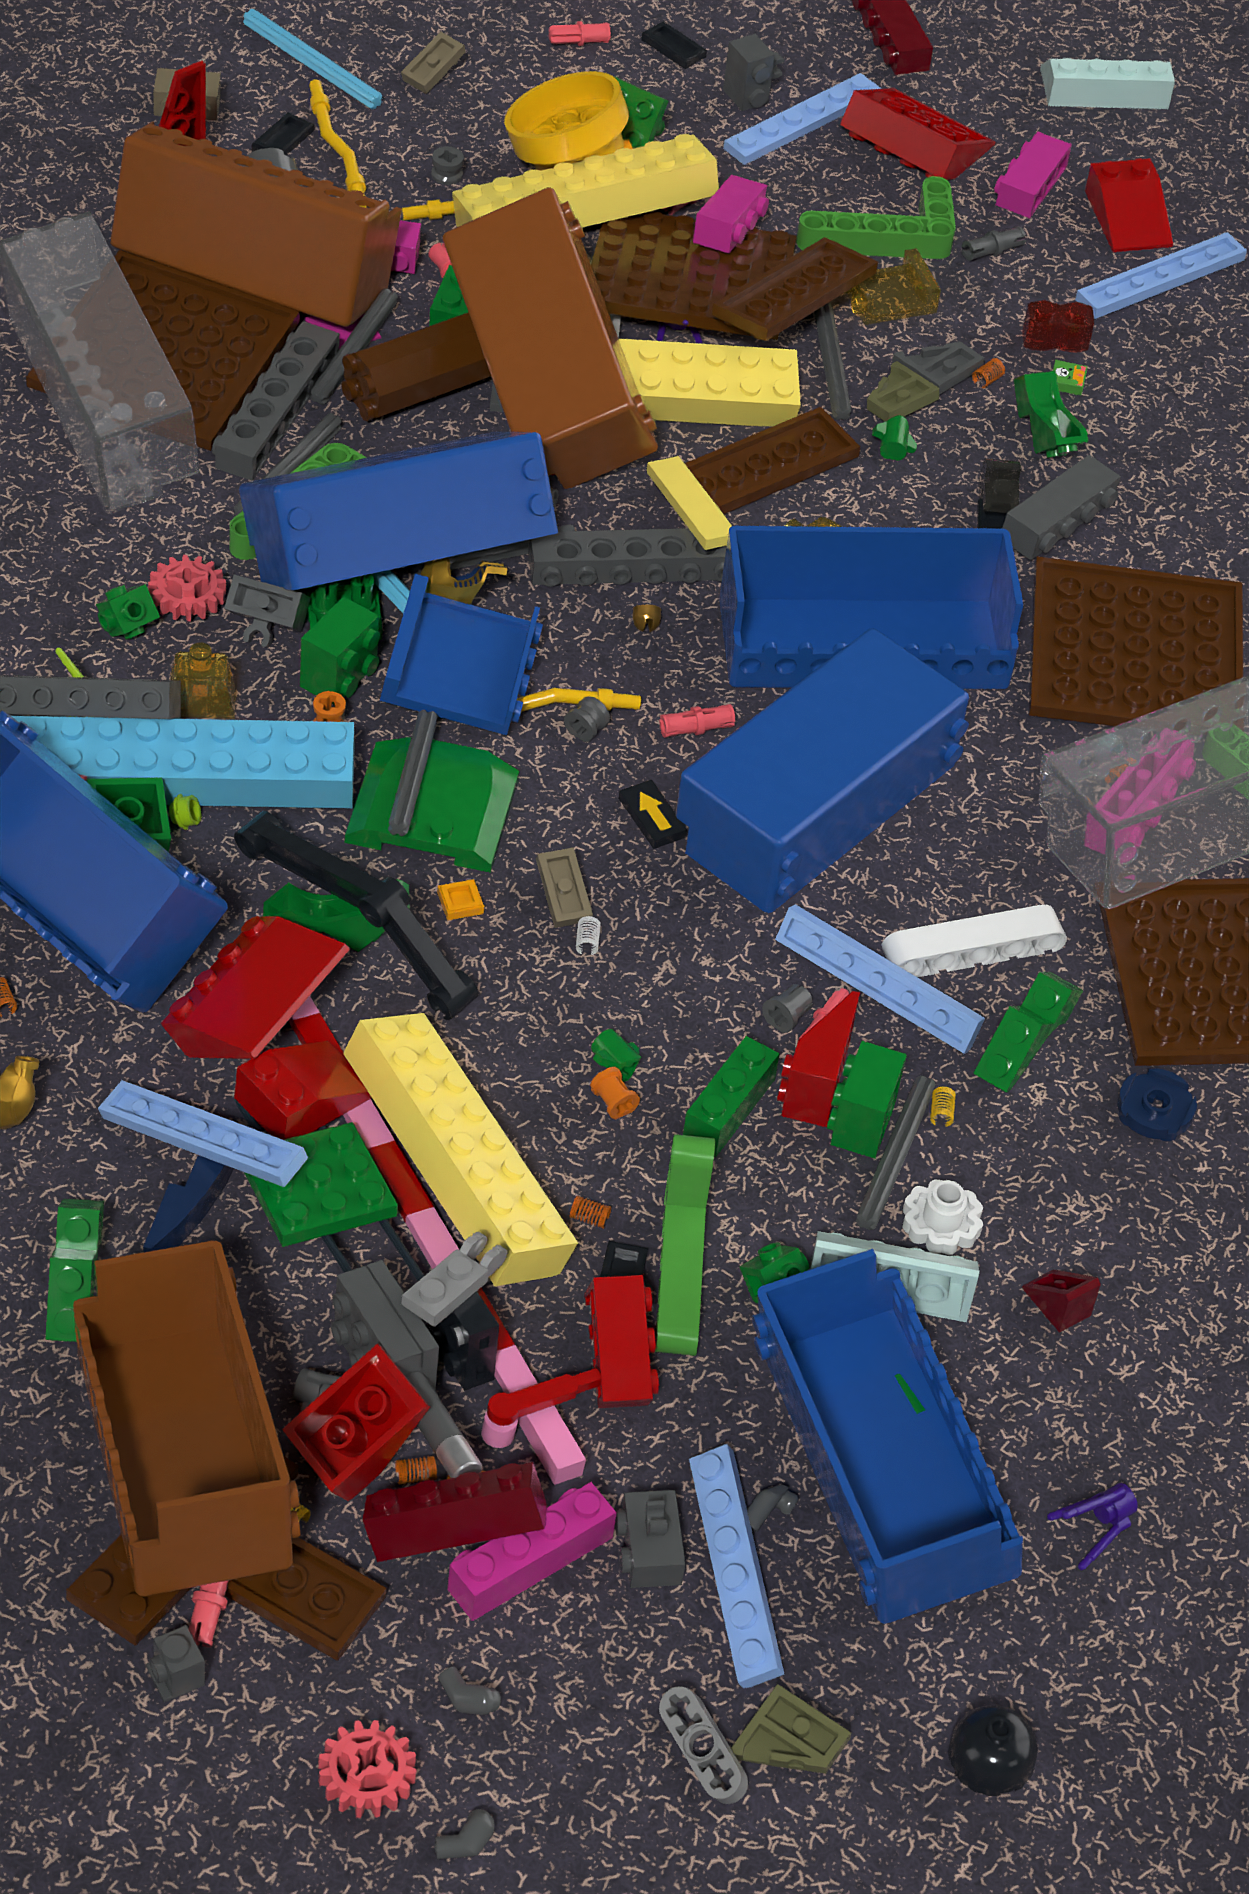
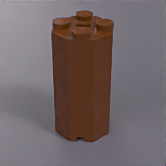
[341,312,491,421]

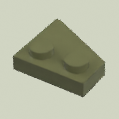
[867,361,939,421]
[731,1684,851,1774]

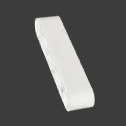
[882,905,1067,977]

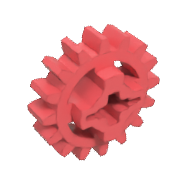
[148,555,226,622]
[318,1720,416,1818]

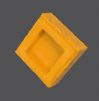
[437,879,484,920]

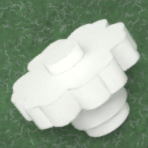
[903,1179,983,1255]

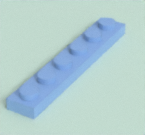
[723,73,881,165]
[1075,232,1247,319]
[775,904,985,1054]
[98,1080,308,1187]
[689,1444,784,1688]

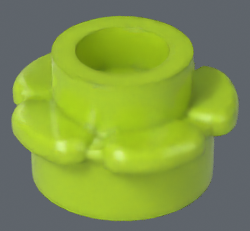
[169,794,201,830]

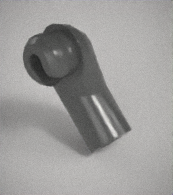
[747,1484,799,1532]
[438,1667,501,1715]
[435,1809,495,1860]

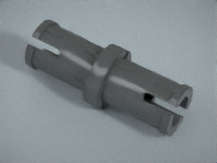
[962,226,1026,261]

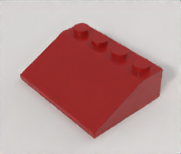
[840,88,996,179]
[160,916,350,1059]

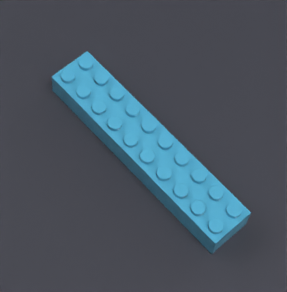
[12,716,355,808]

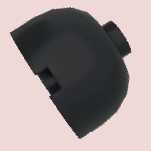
[948,1705,1038,1796]

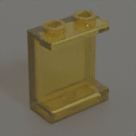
[843,248,941,325]

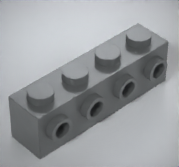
[1002,455,1121,560]

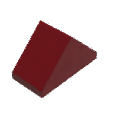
[1022,1269,1101,1333]

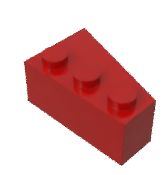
[584,1275,659,1408]

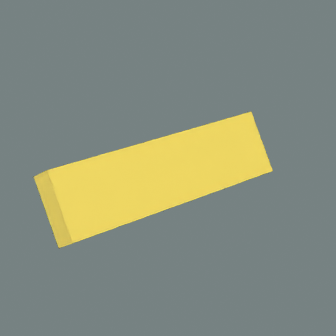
[647,456,732,550]

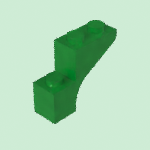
[1014,371,1088,459]
[263,879,410,952]
[973,972,1083,1093]
[45,1198,104,1342]

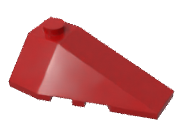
[159,60,206,146]

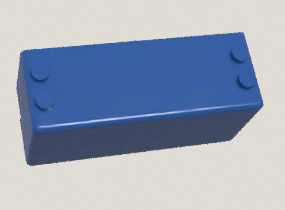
[239,432,558,590]
[719,526,1023,689]
[676,628,969,913]
[0,710,228,1013]
[752,1249,1023,1624]

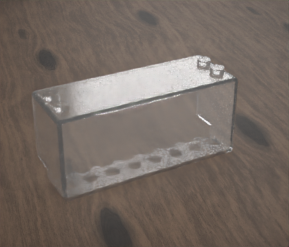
[0,211,200,514]
[1039,675,1249,909]

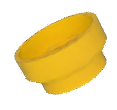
[504,71,629,171]

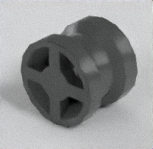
[431,146,464,185]
[564,696,610,742]

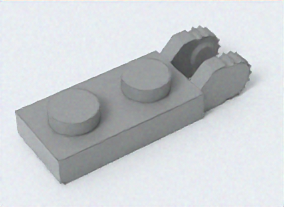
[401,1231,508,1327]

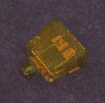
[169,643,236,719]

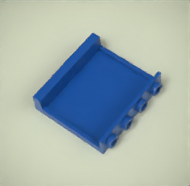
[380,574,543,735]

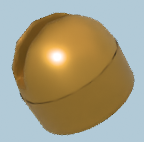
[633,605,661,632]

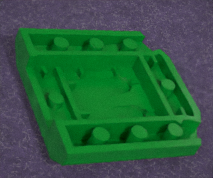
[345,737,519,873]

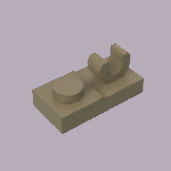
[401,31,466,94]
[536,847,593,928]

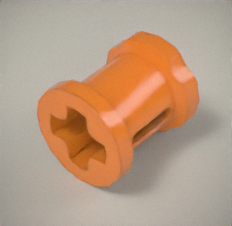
[313,691,346,722]
[590,1067,640,1120]

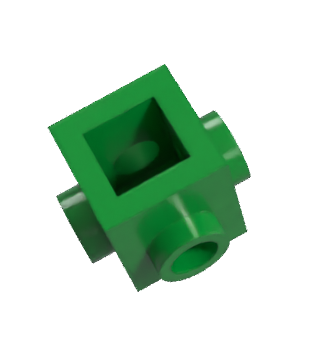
[96,584,160,639]
[739,1242,809,1304]

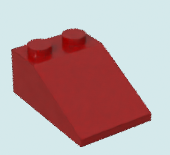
[1085,158,1173,252]
[777,991,860,1127]
[234,1041,372,1140]
[282,1343,430,1501]

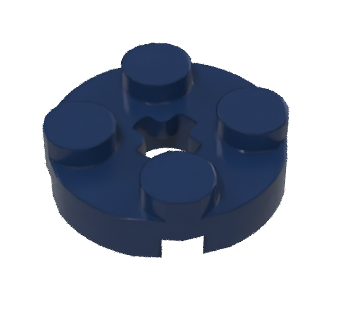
[1117,1068,1197,1142]

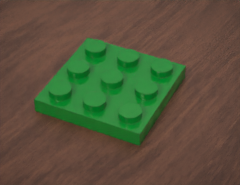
[244,1122,398,1247]

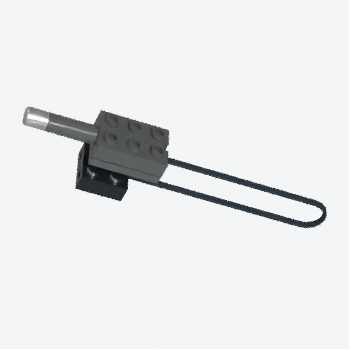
[234,1092,499,1478]

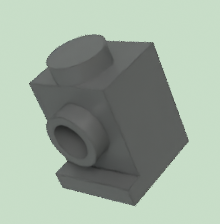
[146,1625,205,1702]

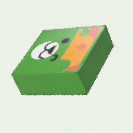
[1053,360,1088,396]

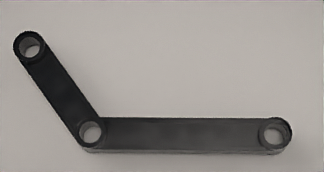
[234,811,479,1020]

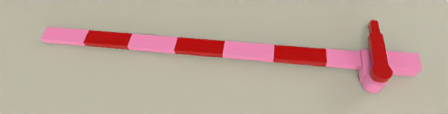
[288,996,601,1485]

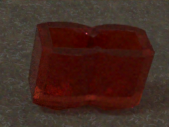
[1022,300,1095,352]

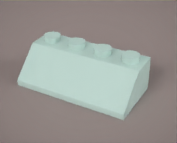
[1040,58,1175,109]
[810,1231,979,1322]

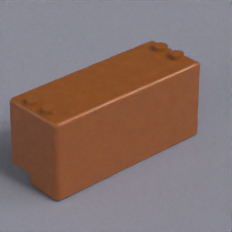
[111,121,402,327]
[443,187,658,489]
[73,1241,300,1597]

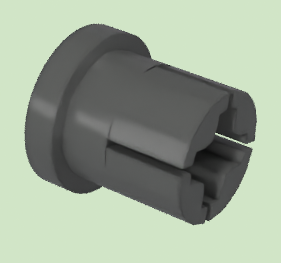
[762,984,813,1033]

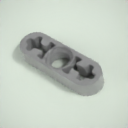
[659,1687,748,1804]

